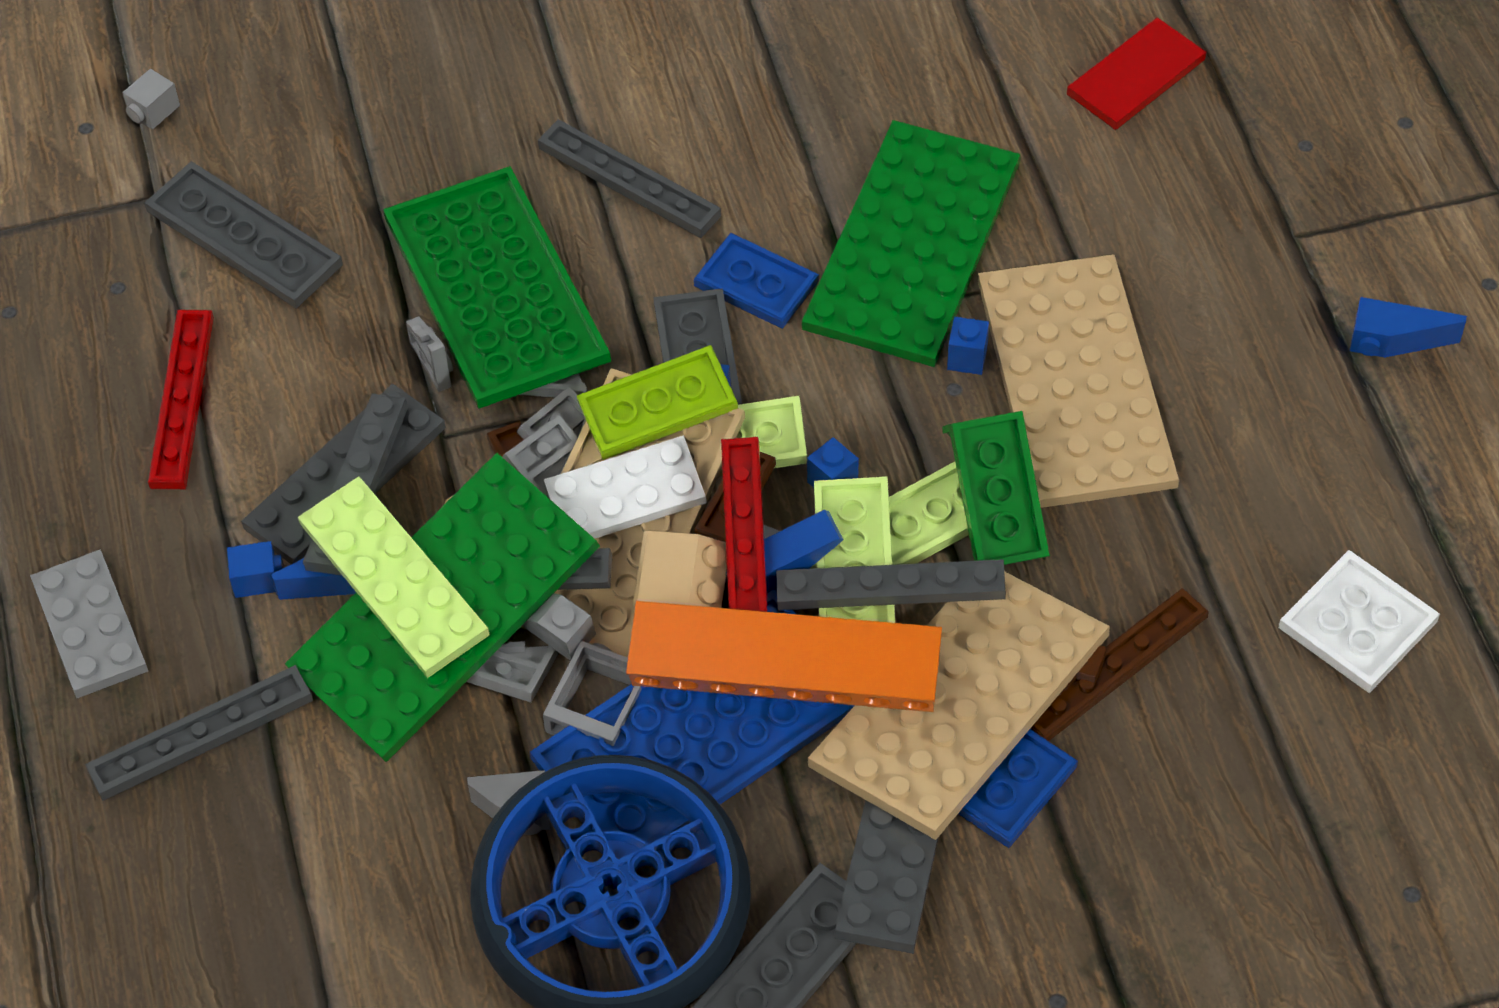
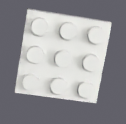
[1278,550,1440,693]

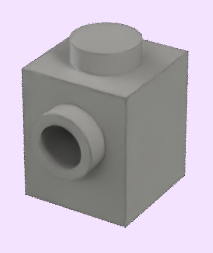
[122,69,180,130]

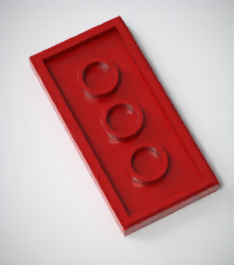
[1067,17,1206,130]

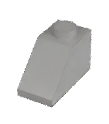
[522,593,596,661]
[467,770,550,835]

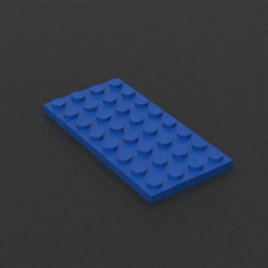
[530,589,855,844]

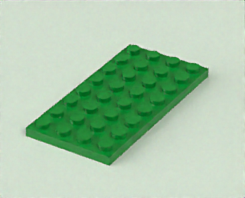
[802,120,1021,367]
[383,166,611,409]
[285,453,600,762]

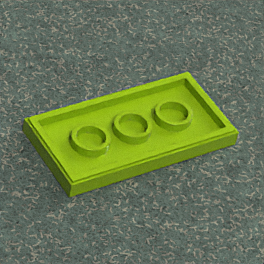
[576,345,738,460]

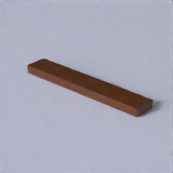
[1030,588,1209,741]

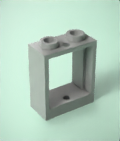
[543,641,642,746]

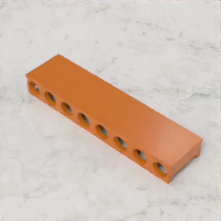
[626,601,942,712]

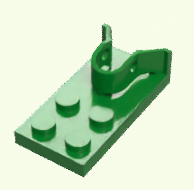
[942,411,1050,565]

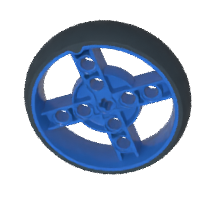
[470,755,751,1008]

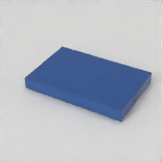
[694,233,819,329]
[958,729,1078,848]

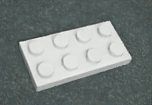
[544,435,707,539]

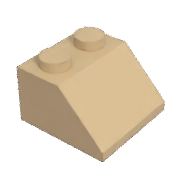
[633,531,727,608]

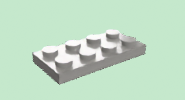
[30,549,148,698]

